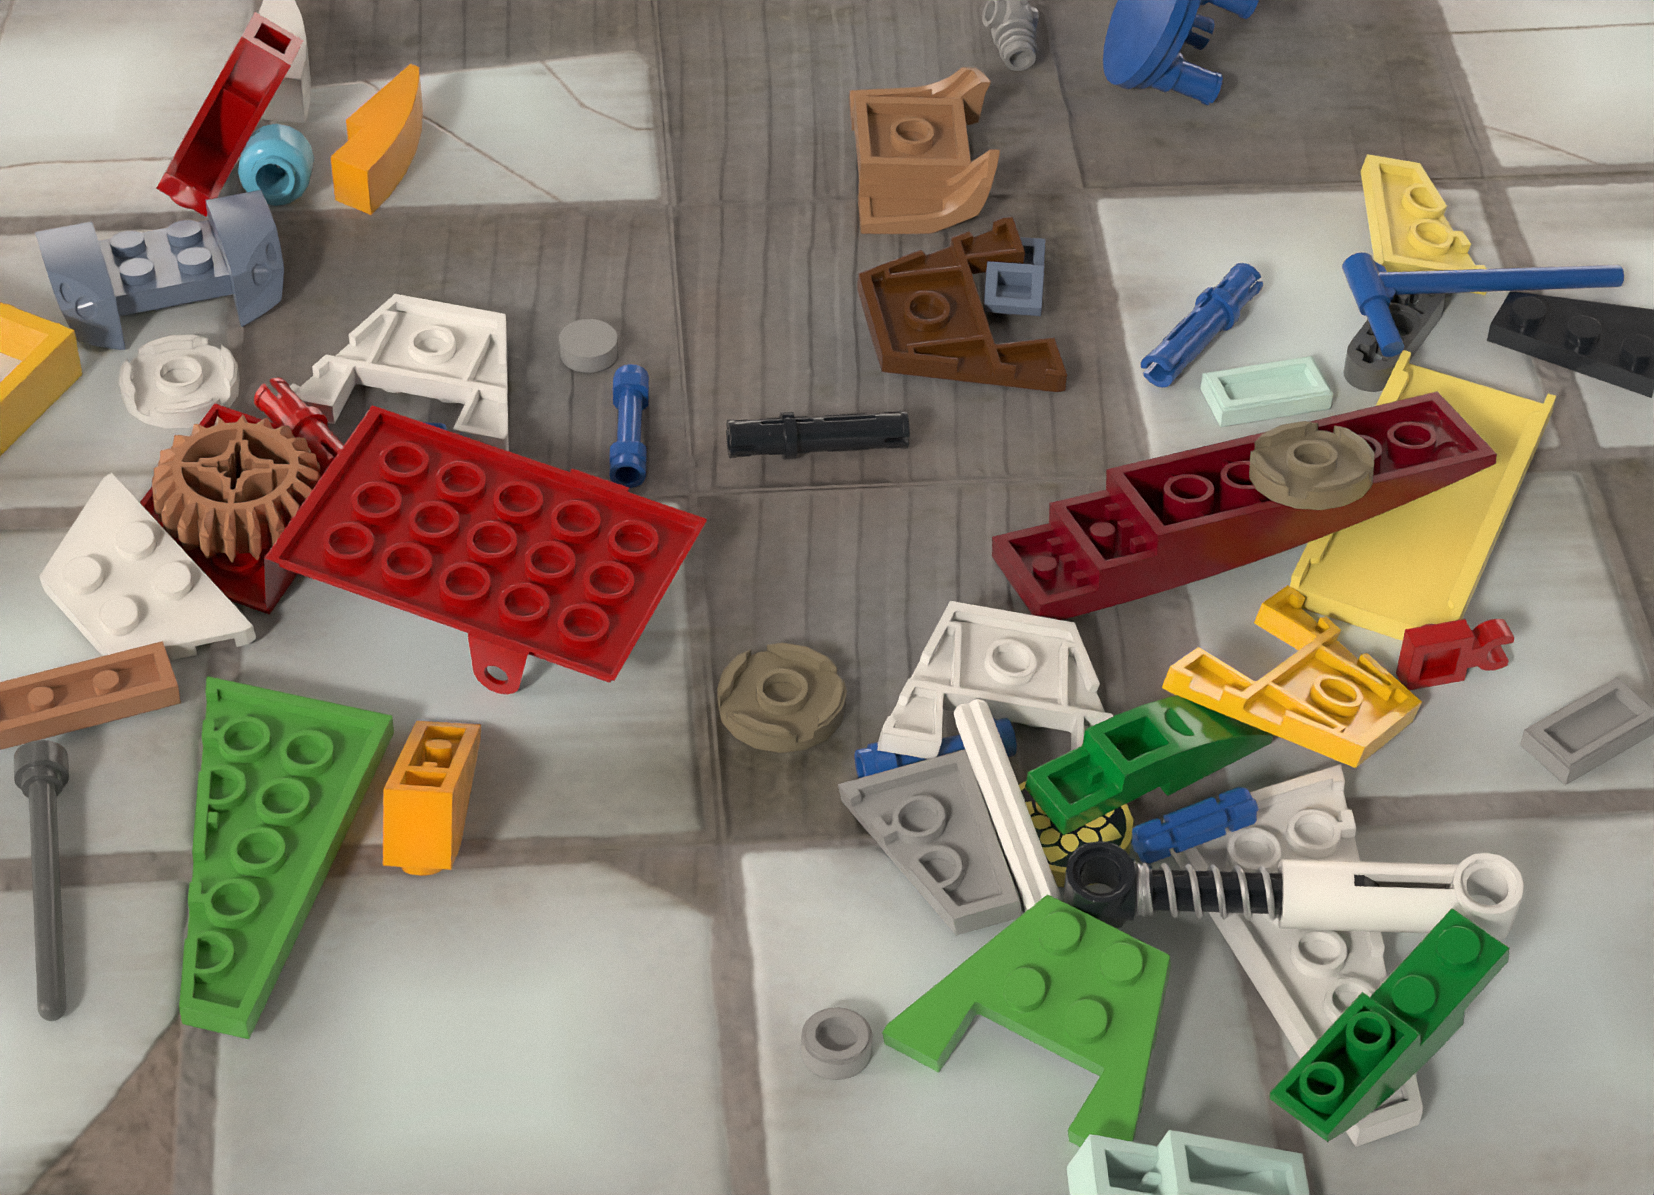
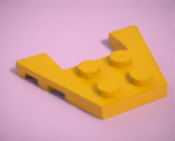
[1162,585,1422,768]

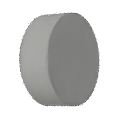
[559,319,618,373]
[801,1007,873,1080]

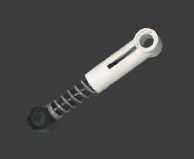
[1063,841,1524,941]

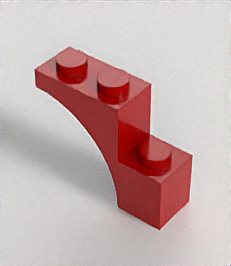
[156,12,304,217]

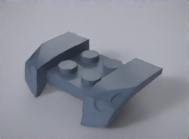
[35,190,284,350]

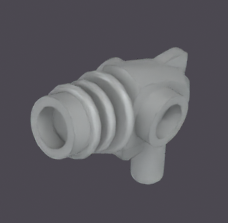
[982,0,1039,71]

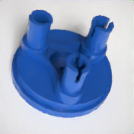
[1103,0,1259,106]

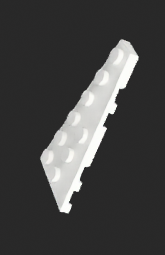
[1163,764,1423,1147]

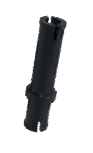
[726,410,910,460]

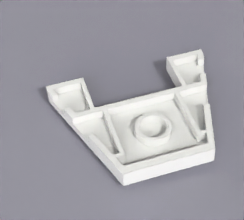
[290,294,509,451]
[877,601,1113,759]

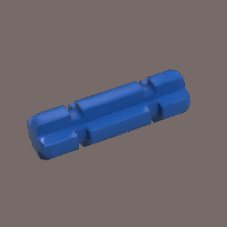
[1131,787,1259,864]

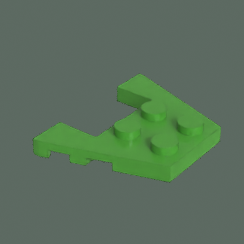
[882,894,1171,1147]

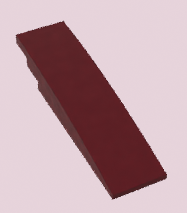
[992,391,1497,620]

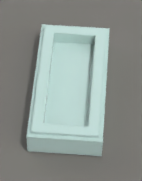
[1200,356,1333,427]

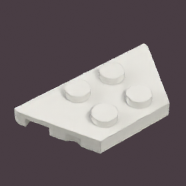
[39,472,256,660]

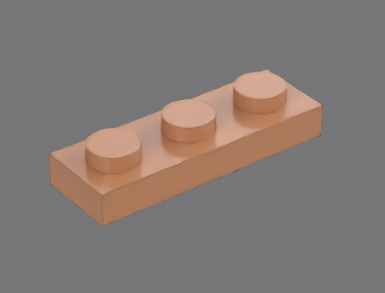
[0,641,181,750]

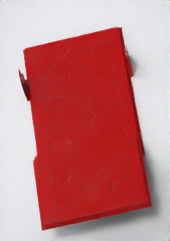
[140,403,707,694]

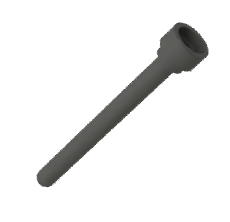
[13,740,69,1021]

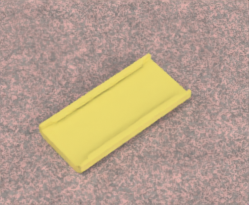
[1290,350,1556,641]

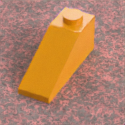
[383,721,481,876]

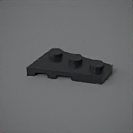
[1487,291,1654,398]

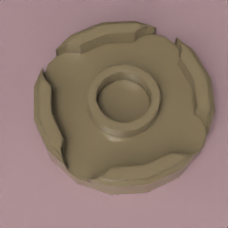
[1249,421,1374,510]
[717,643,847,753]

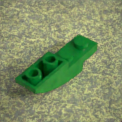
[1025,695,1273,835]
[1270,908,1509,1142]

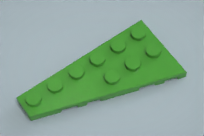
[179,676,394,1039]

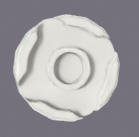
[119,335,240,429]

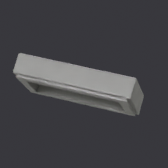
[1520,677,1654,785]

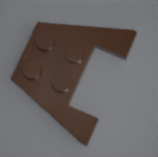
[857,217,1067,392]

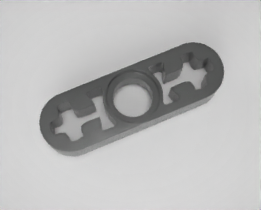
[1343,293,1446,392]

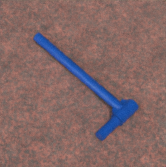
[1342,252,1624,357]

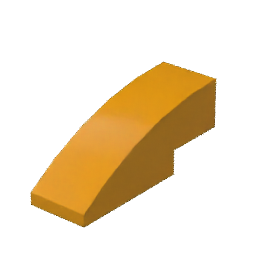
[331,64,423,215]

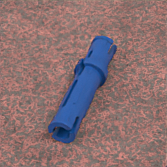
[1140,263,1263,388]

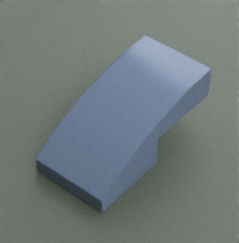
[983,237,1046,316]

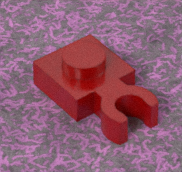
[1396,619,1515,691]

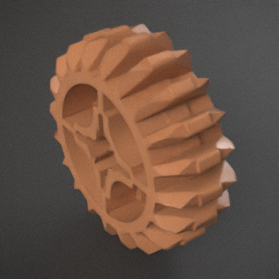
[152,415,321,562]

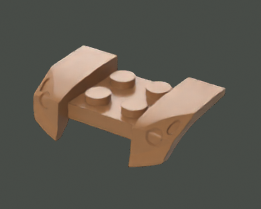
[849,67,1000,234]

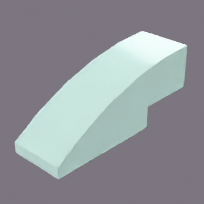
[1067,1130,1310,1195]

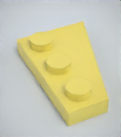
[1361,154,1487,295]

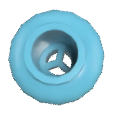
[238,124,314,206]

